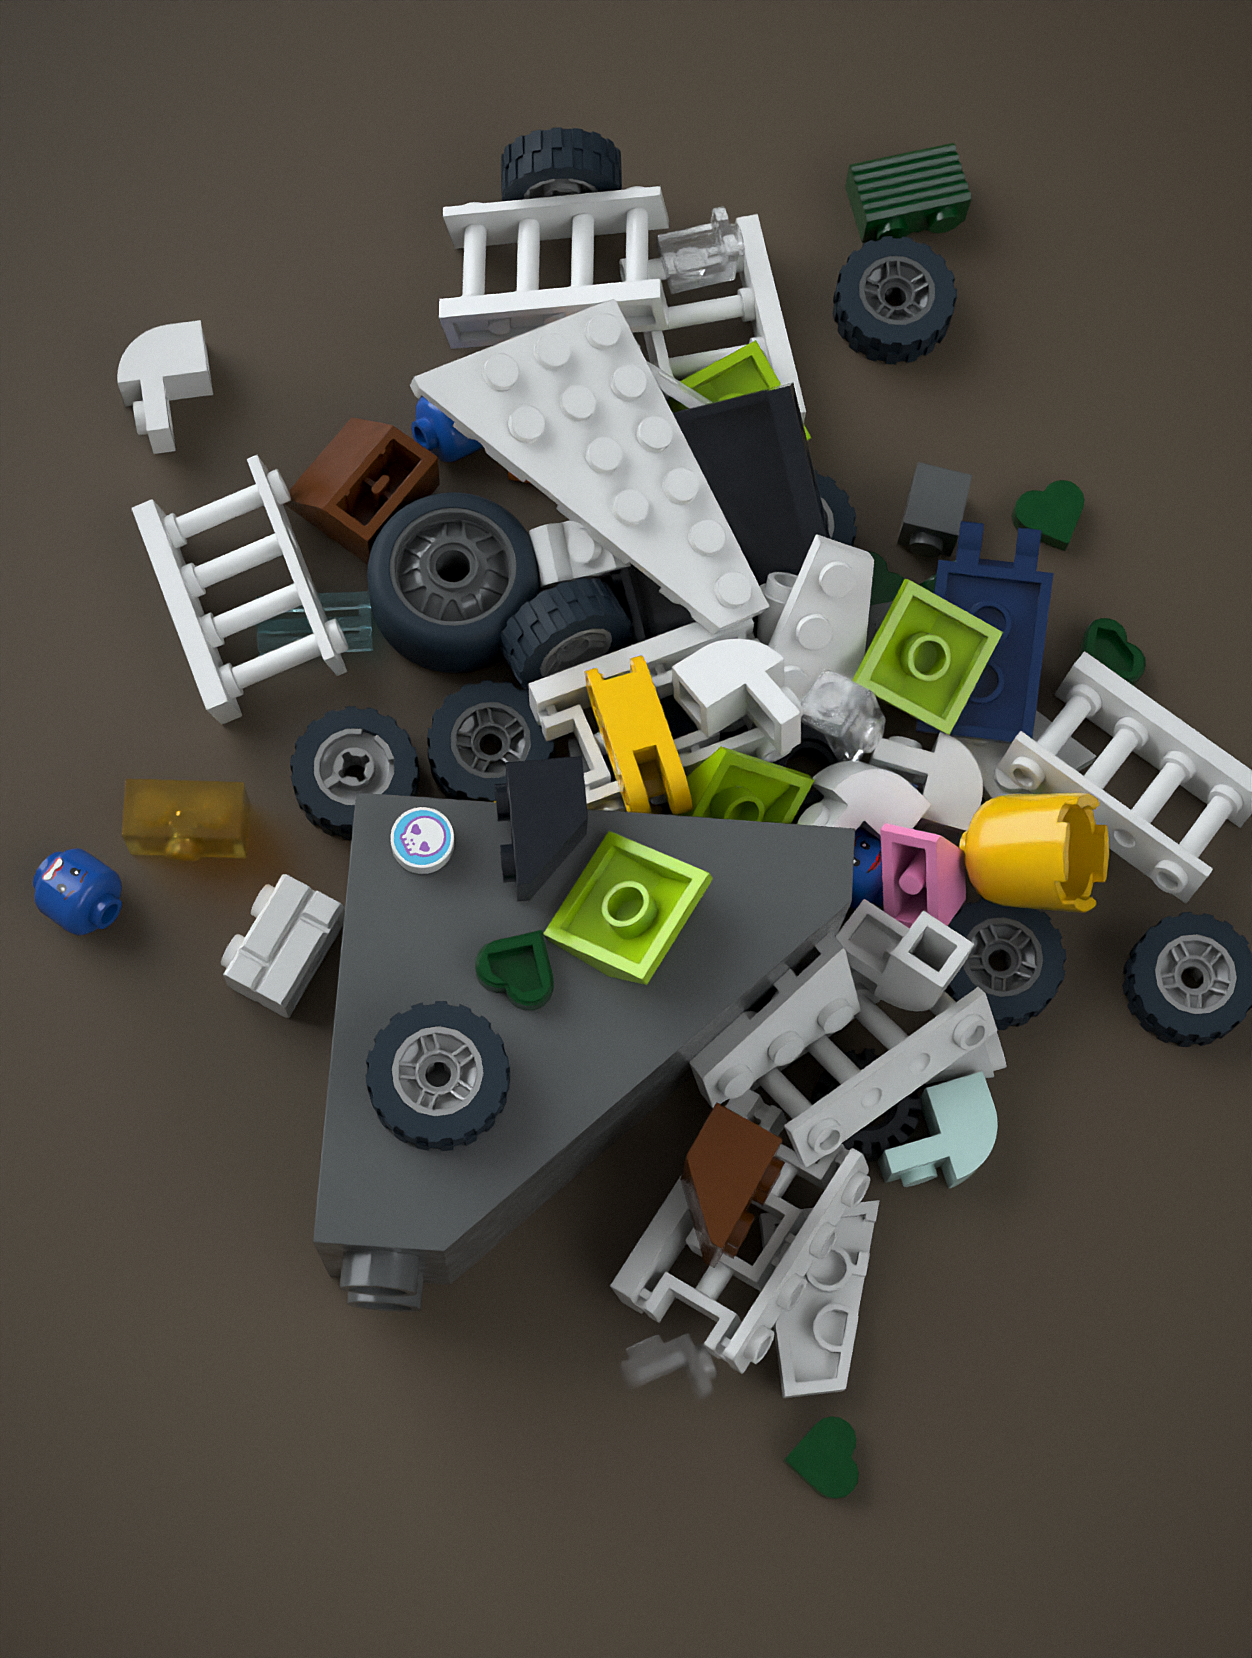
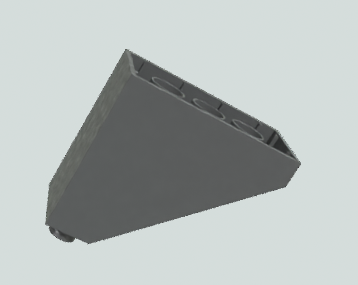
[313,792,855,1312]

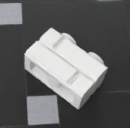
[221,874,345,1018]

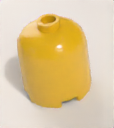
[959,793,1109,913]

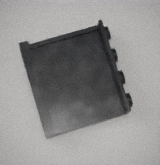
[611,382,831,646]

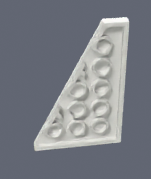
[410,298,770,635]

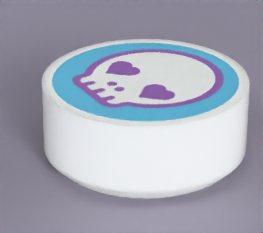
[391,807,454,874]

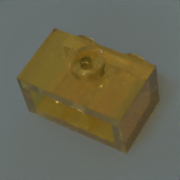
[122,779,250,861]

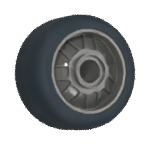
[367,492,539,673]

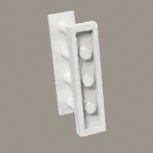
[439,186,669,349]
[619,214,806,424]
[132,455,349,725]
[997,651,1252,904]
[749,967,998,1168]

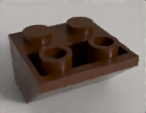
[283,417,440,564]
[680,1102,785,1268]

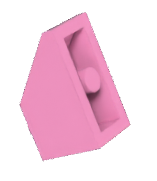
[880,823,966,929]

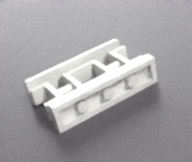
[528,618,792,812]
[610,1089,870,1374]

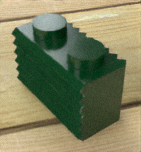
[845,143,971,243]

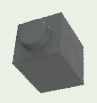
[897,462,972,557]

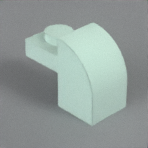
[878,1071,998,1189]

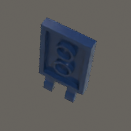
[916,521,1054,744]

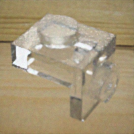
[656,206,745,294]
[800,669,886,761]
[619,1333,718,1400]

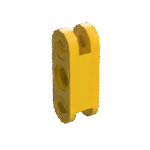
[584,655,693,815]

